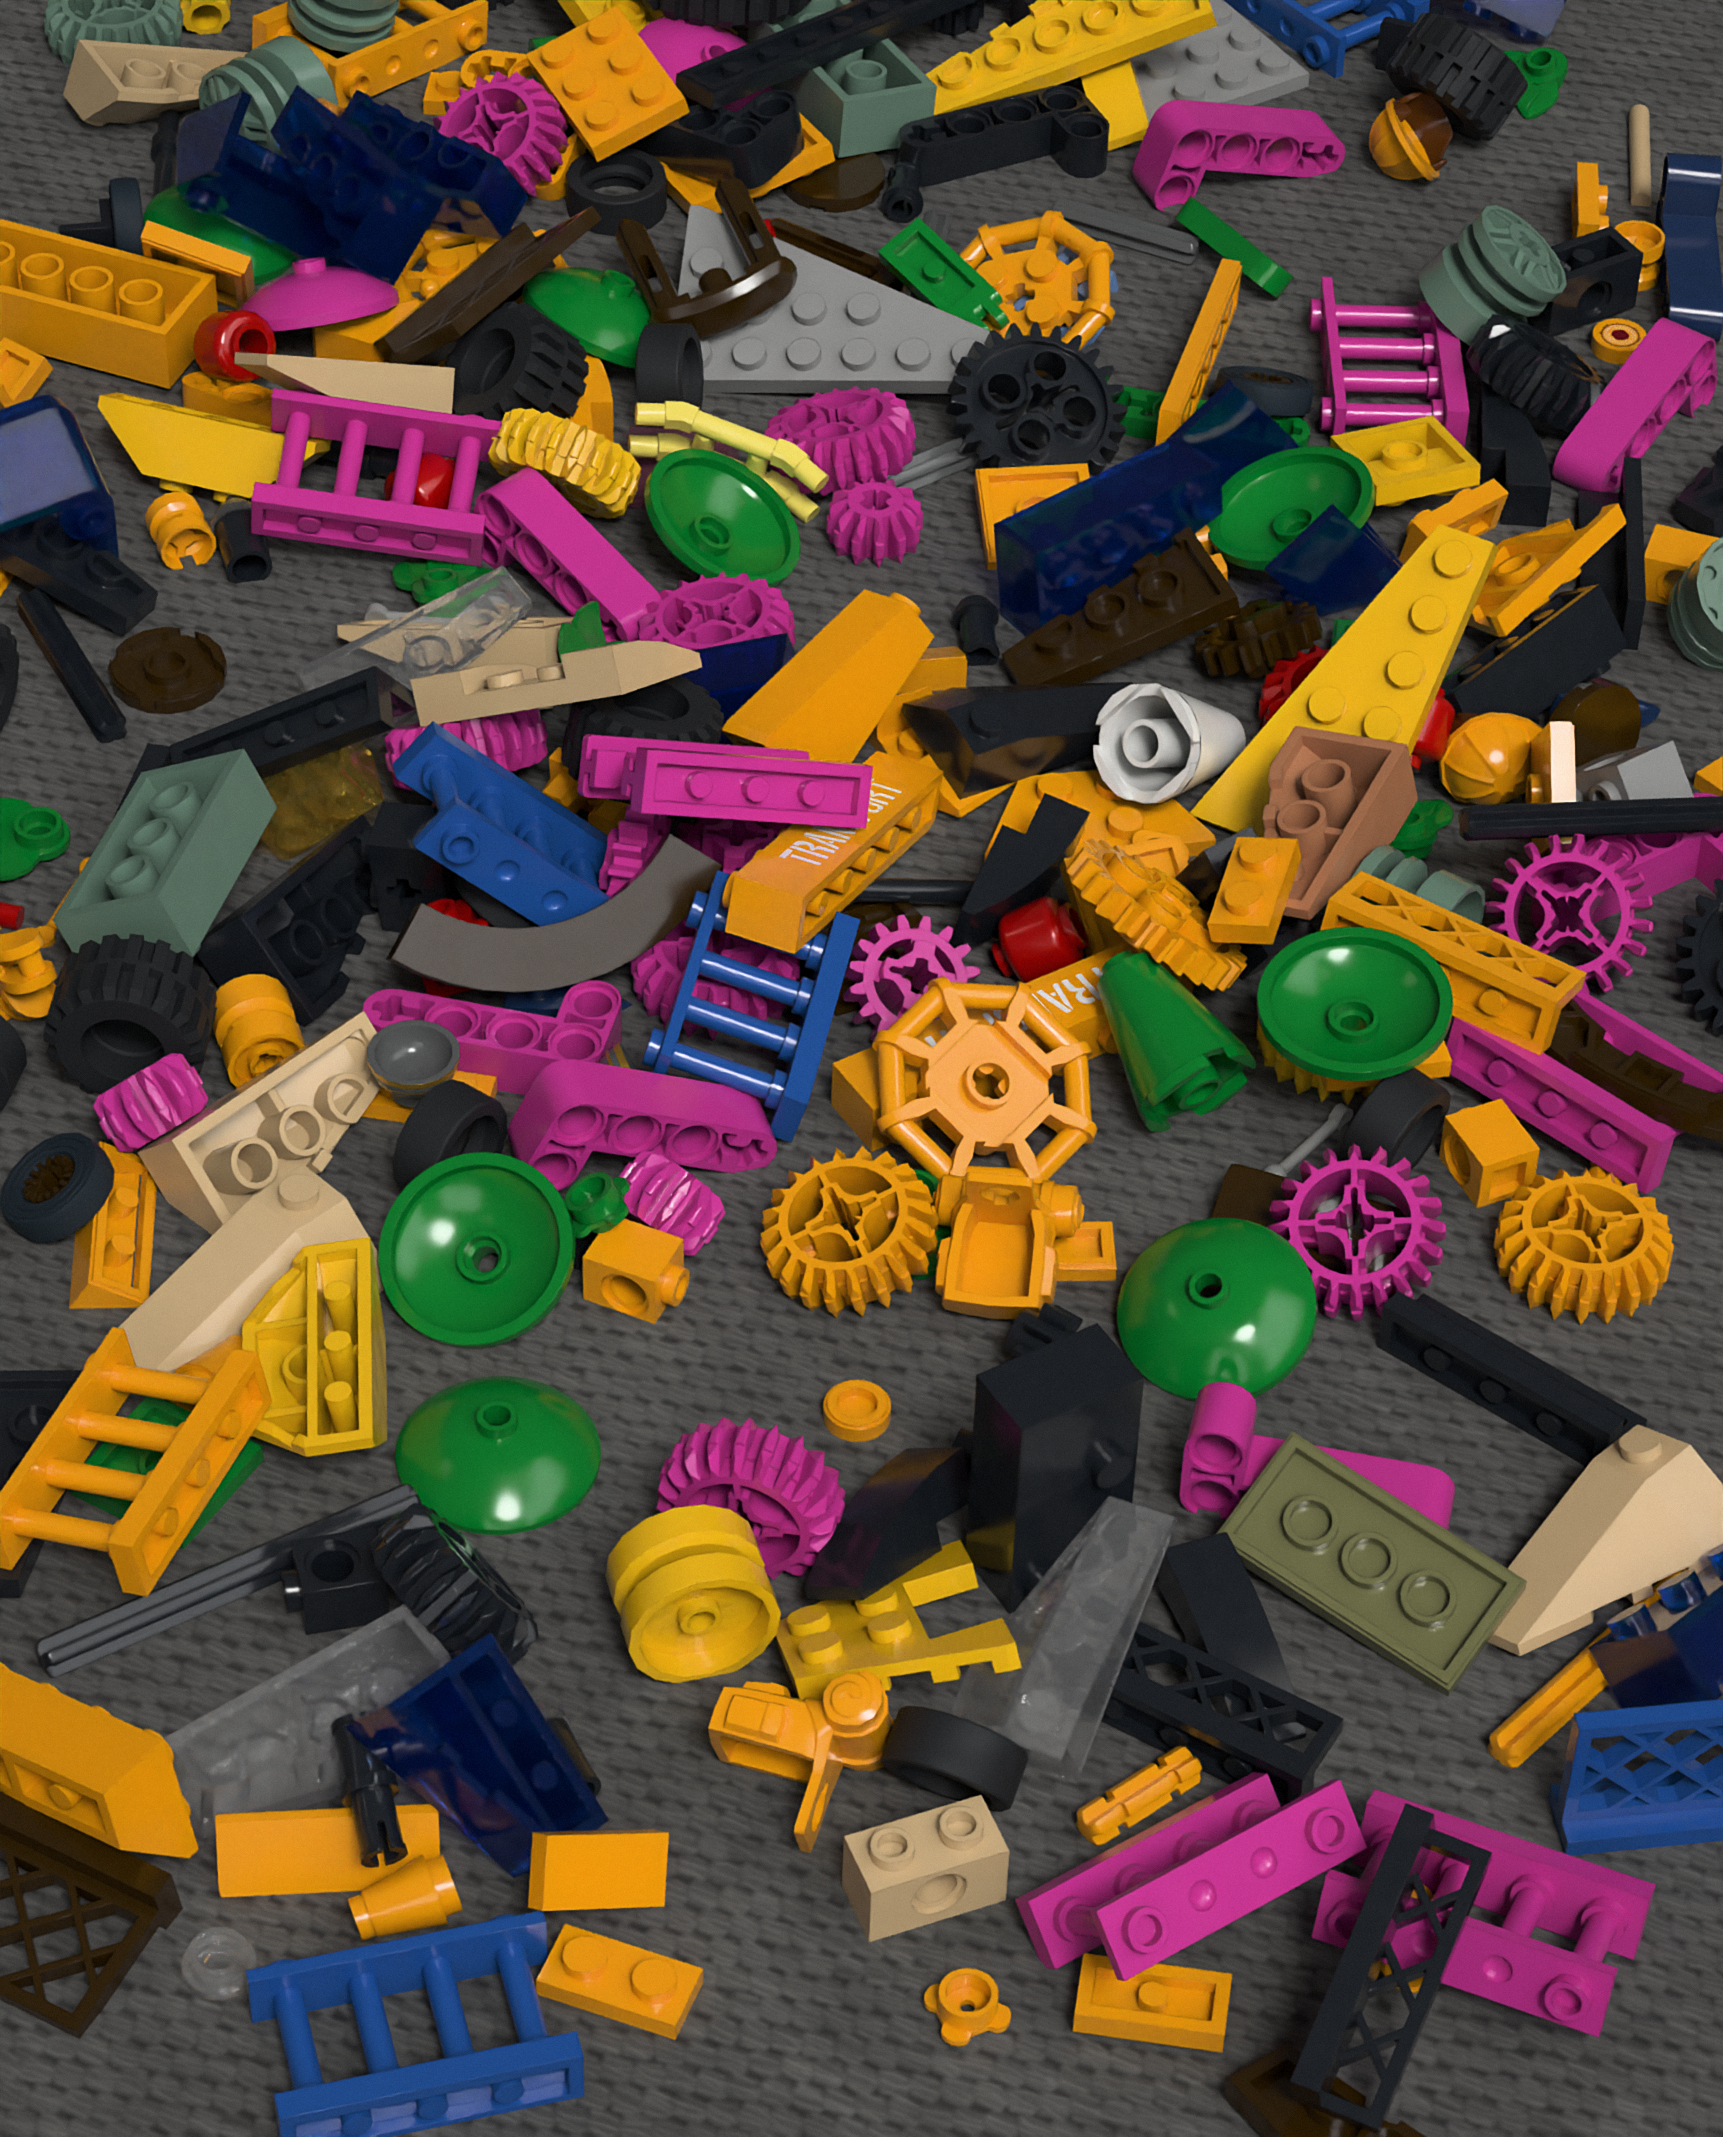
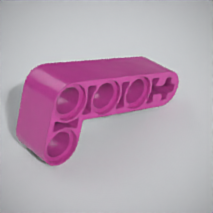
[1132,100,1346,212]
[1553,317,1717,492]
[472,467,662,642]
[1530,793,1723,932]
[362,980,622,1095]
[507,1059,778,1191]
[1179,1382,1456,1530]

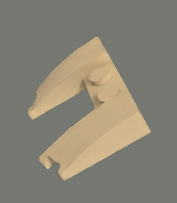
[410,640,702,727]

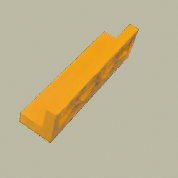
[1320,871,1587,1056]

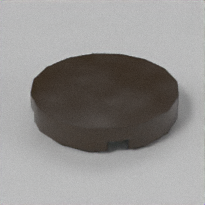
[781,152,885,213]
[108,627,227,714]
[1547,677,1642,768]

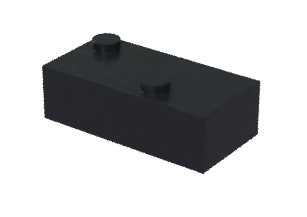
[966,1323,1144,1614]

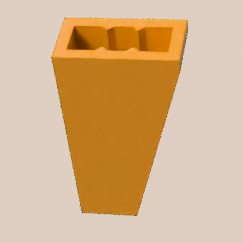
[722,589,935,763]

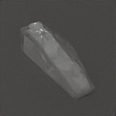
[294,565,533,755]
[950,1496,1177,1784]

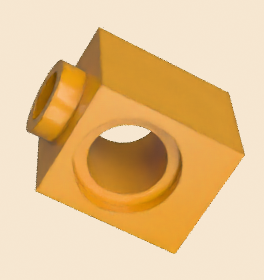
[1644,524,1720,605]
[1439,1098,1540,1208]
[582,1218,690,1324]

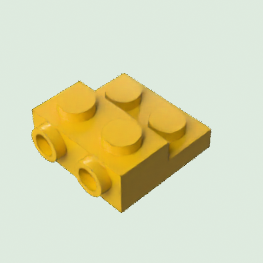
[1330,415,1481,507]

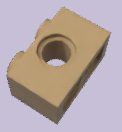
[842,1795,1010,1942]

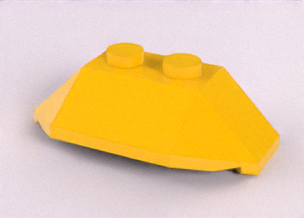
[97,392,332,505]
[242,1237,388,1457]

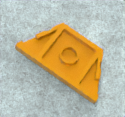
[1467,503,1627,637]
[984,770,1216,862]

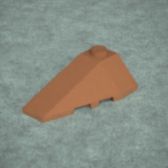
[1262,726,1418,920]

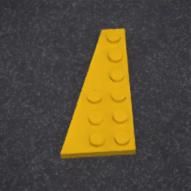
[925,0,1218,116]
[1190,523,1499,837]

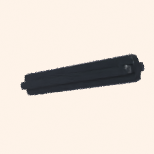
[16,587,127,744]

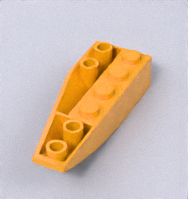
[0,1662,199,1859]

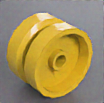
[605,1504,781,1683]

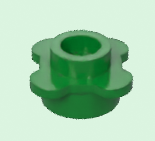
[564,1172,630,1238]

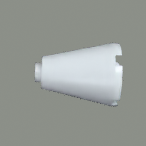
[1093,683,1246,804]

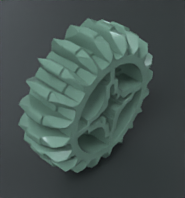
[44,0,184,65]

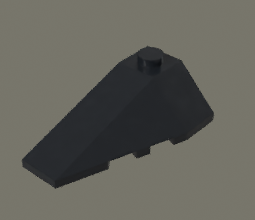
[901,682,1133,800]
[196,814,379,1025]

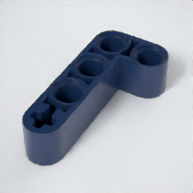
[1655,153,1723,342]

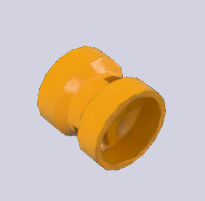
[1614,220,1665,292]
[145,491,216,570]

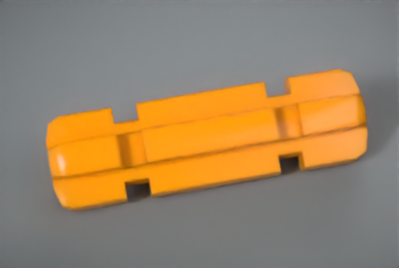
[1075,1746,1202,1846]

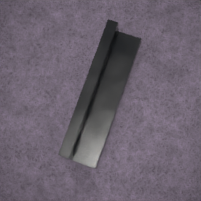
[1577,457,1646,650]
[170,666,416,779]
[1377,1291,1647,1467]
[1048,1598,1343,1807]
[1290,1803,1492,2135]

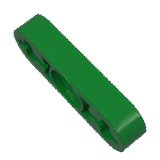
[1174,196,1294,299]

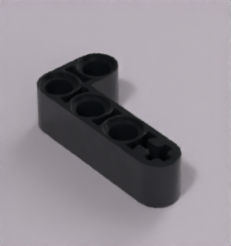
[898,85,1110,187]
[625,89,805,189]

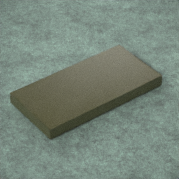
[1217,1431,1527,1696]

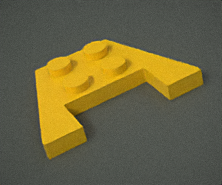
[774,1540,1022,1701]

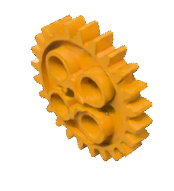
[1066,838,1247,992]

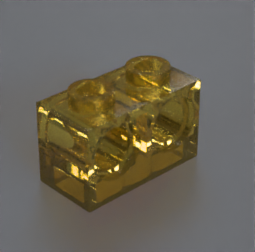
[260,741,385,861]

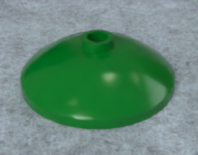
[143,177,304,285]
[522,267,651,369]
[1206,446,1375,572]
[644,449,801,588]
[1257,927,1453,1081]
[378,1152,576,1349]
[1117,1218,1318,1402]
[395,1376,601,1535]

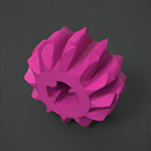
[826,476,923,568]
[93,1053,209,1152]
[618,1151,725,1256]

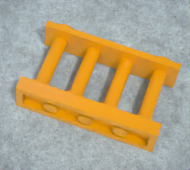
[252,0,489,111]
[0,1327,272,1597]

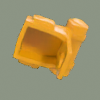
[932,1172,1085,1319]
[708,1670,894,1853]

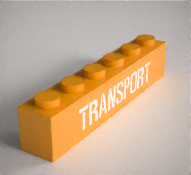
[722,751,944,954]
[831,942,1193,1152]

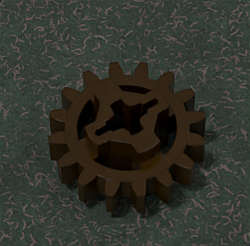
[1194,598,1323,678]

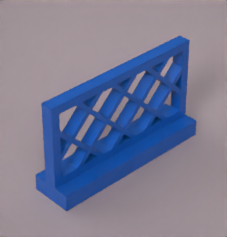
[1548,1699,1723,1856]

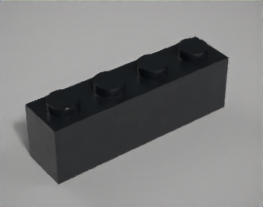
[1440,584,1628,724]

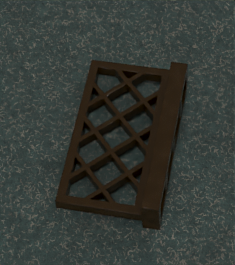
[373,206,602,366]
[0,1792,183,2039]

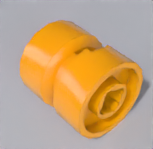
[212,974,306,1088]

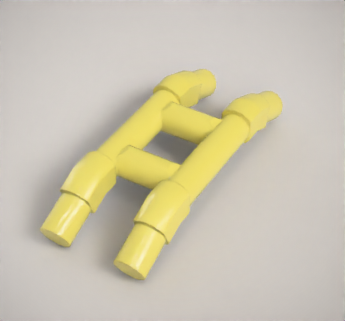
[628,401,829,524]

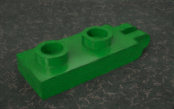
[878,217,1010,331]

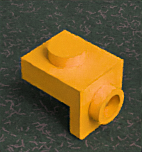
[0,337,53,418]

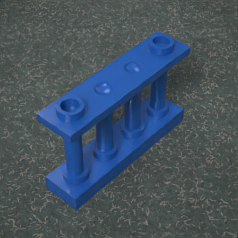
[1224,0,1430,78]
[392,721,610,926]
[641,870,860,1143]
[246,1911,584,2137]

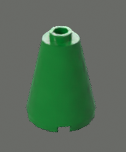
[1097,950,1257,1132]

